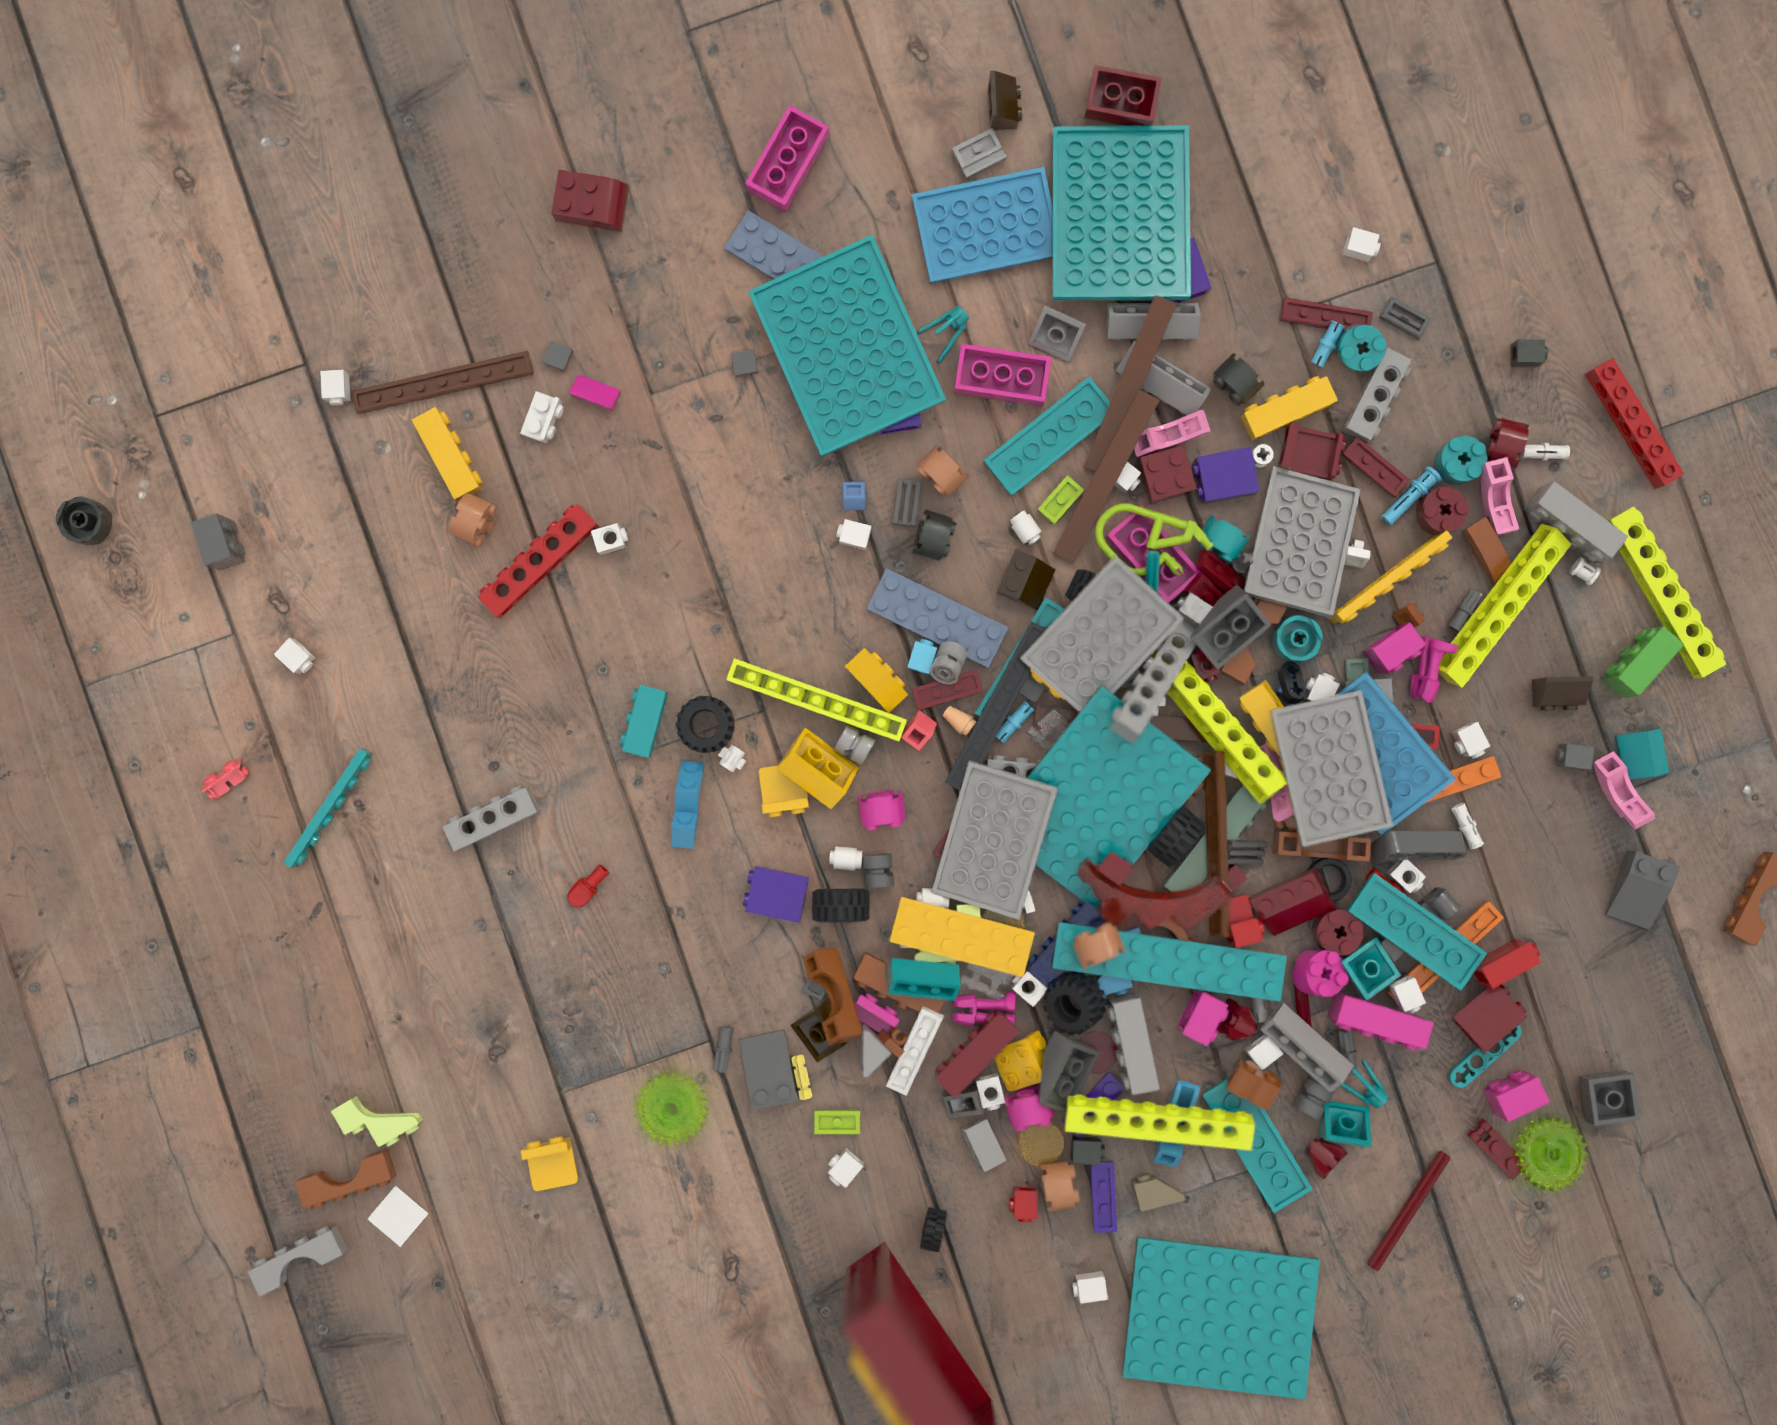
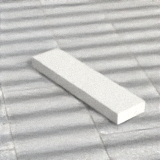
[886,1006,944,1096]

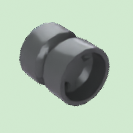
[862,854,894,888]
[1293,1077,1334,1120]

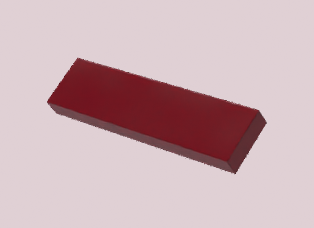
[1279,297,1373,332]

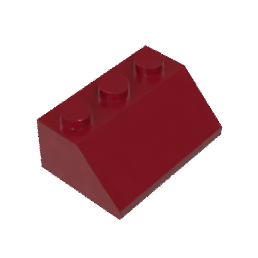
[1250,867,1336,936]

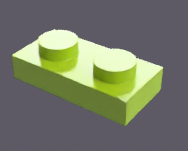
[1037,475,1084,525]
[814,1110,860,1134]

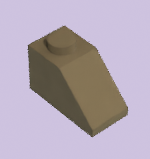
[1131,1173,1185,1212]

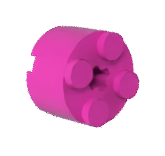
[857,790,906,830]
[1292,950,1348,997]
[1004,1085,1055,1131]

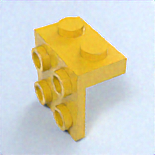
[759,766,810,817]
[994,1030,1046,1092]
[521,1136,578,1191]

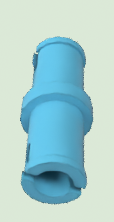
[1310,320,1345,368]
[996,701,1035,743]

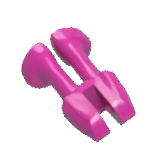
[1410,636,1459,703]
[952,991,1016,1027]

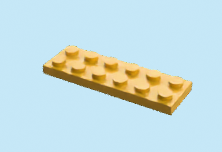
[1328,531,1452,624]
[890,897,1035,977]

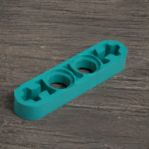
[1447,1025,1522,1088]

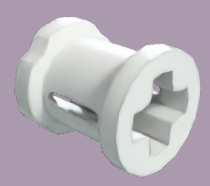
[1252,444,1273,468]
[1569,557,1601,586]

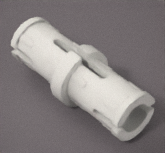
[1520,443,1570,461]
[1451,802,1484,850]

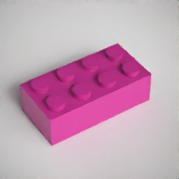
[745,105,830,213]
[954,343,1052,407]
[1105,505,1201,603]
[1327,992,1434,1051]

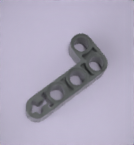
[1371,831,1467,868]
[1378,887,1460,962]

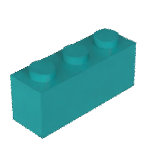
[620,685,668,758]
[887,958,961,1001]

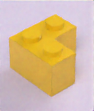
[845,648,908,713]

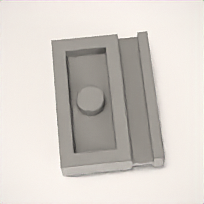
[952,128,1007,180]

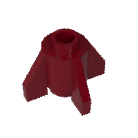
[1216,998,1257,1041]
[1306,1138,1348,1179]

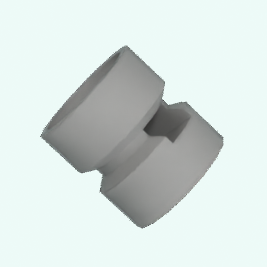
[930,641,967,685]
[834,725,876,765]

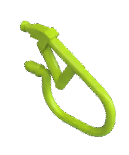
[1095,503,1214,577]

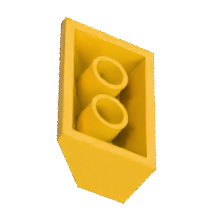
[776,728,859,809]

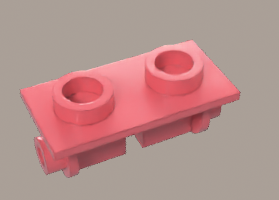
[202,758,250,800]

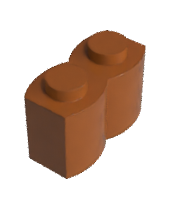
[1227,1060,1281,1110]

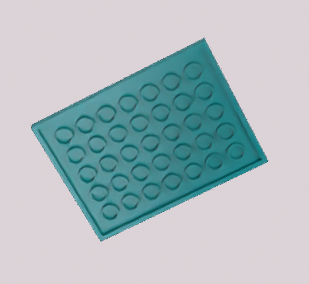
[1053,125,1191,301]
[748,235,946,457]
[1027,685,1211,910]
[1122,1236,1320,1400]

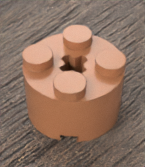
[917,444,969,497]
[449,493,498,548]
[1072,922,1126,969]
[1040,1161,1080,1212]

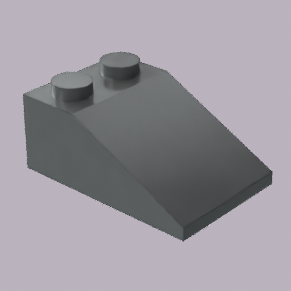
[1190,585,1272,670]
[1605,850,1680,930]
[740,1030,799,1111]
[1039,1031,1100,1113]

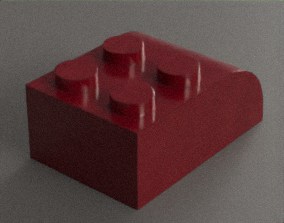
[1084,65,1162,126]
[551,170,629,232]

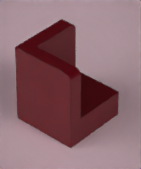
[1096,852,1134,886]

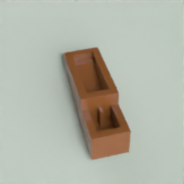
[1462,517,1511,586]

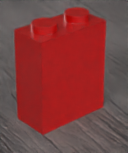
[1473,939,1541,989]

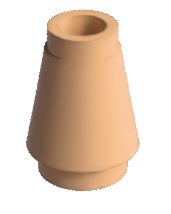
[943,705,977,737]

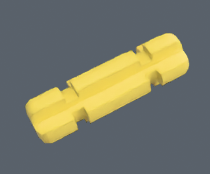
[791,1054,812,1100]

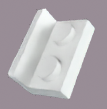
[520,391,564,444]

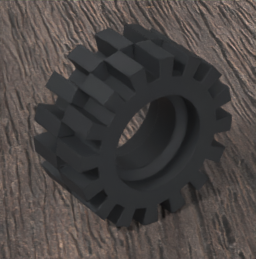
[920,1207,947,1253]

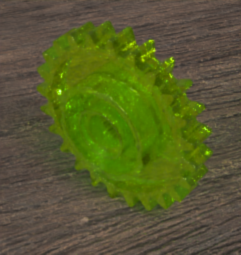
[634,1071,709,1146]
[1515,1116,1589,1192]

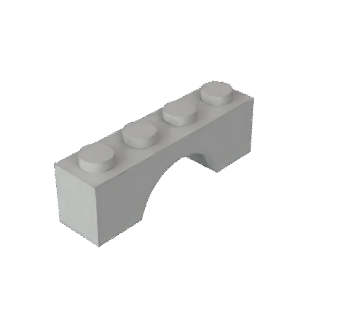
[247,1225,348,1297]

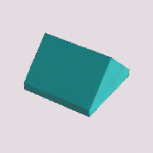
[1615,728,1669,780]
[1340,937,1401,1001]
[1318,1101,1372,1148]

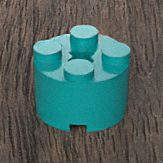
[1336,325,1387,371]
[1434,436,1487,485]
[1197,515,1250,563]
[1272,615,1323,663]

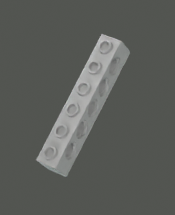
[1109,620,1196,744]

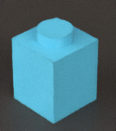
[907,639,937,675]

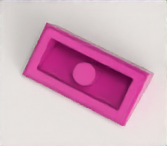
[569,374,621,412]

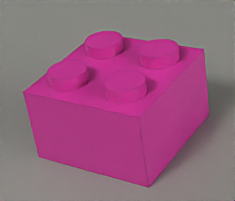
[1362,622,1426,674]
[1176,989,1228,1046]
[1483,1069,1550,1122]

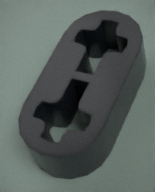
[1278,661,1306,704]

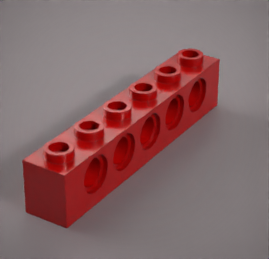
[1584,358,1684,489]
[478,504,599,619]

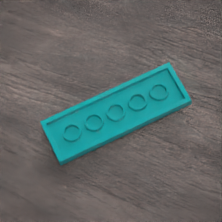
[983,376,1110,497]
[1347,873,1487,991]
[1201,1076,1313,1213]

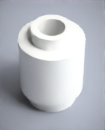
[1010,511,1042,545]
[829,846,862,871]
[916,888,949,909]

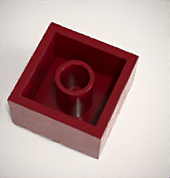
[1137,445,1197,505]

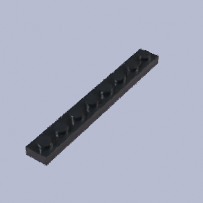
[945,621,1046,791]

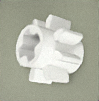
[718,744,746,772]

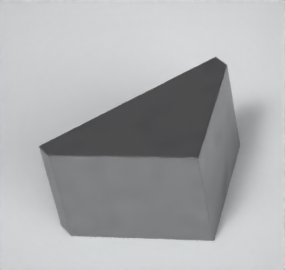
[942,1086,984,1119]

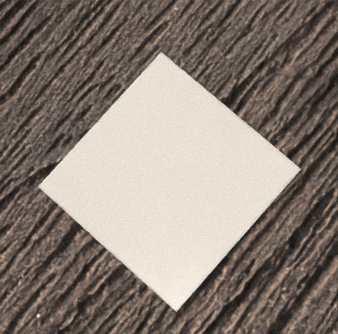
[368,1186,428,1247]

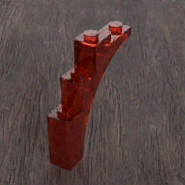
[1077,858,1232,931]

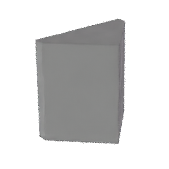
[1028,306,1086,362]
[861,1023,891,1077]

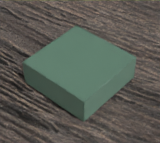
[1344,658,1369,681]

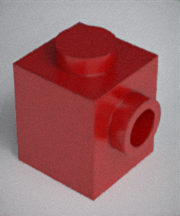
[1009,1186,1038,1223]

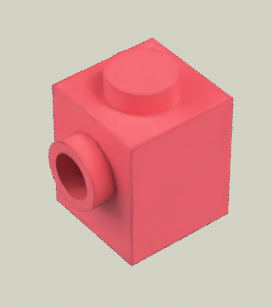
[901,710,937,751]

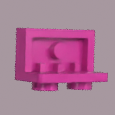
[854,993,900,1034]

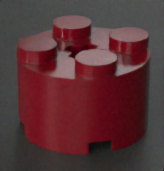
[1486,418,1529,469]
[1416,486,1469,535]
[1312,908,1364,955]

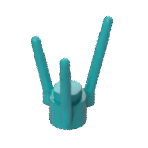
[917,306,969,363]
[1340,1060,1389,1108]

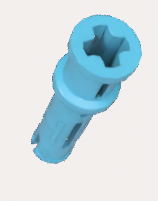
[1381,466,1442,526]

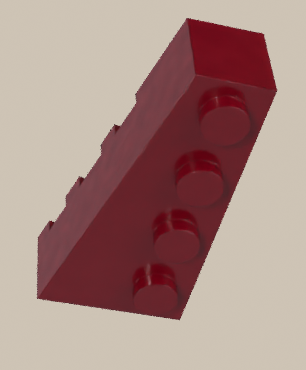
[935,1010,1020,1098]

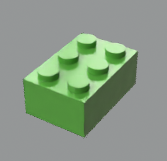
[1602,626,1684,698]

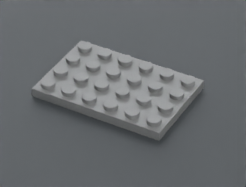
[1243,466,1361,618]
[1020,555,1184,712]
[1270,690,1393,847]
[932,761,1058,920]

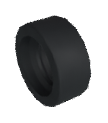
[1308,858,1352,901]

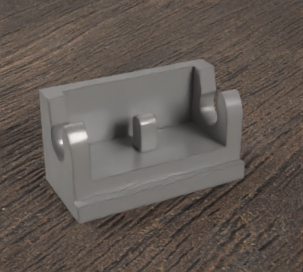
[960,1119,1007,1172]

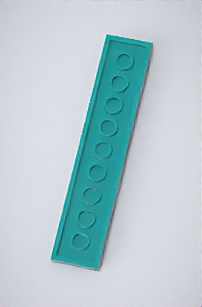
[1052,922,1287,1002]

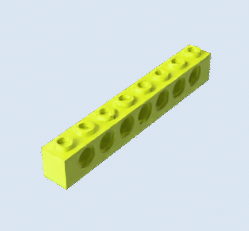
[1607,507,1726,679]
[1438,524,1571,688]
[1145,652,1287,805]
[726,659,907,742]
[1065,1095,1255,1150]

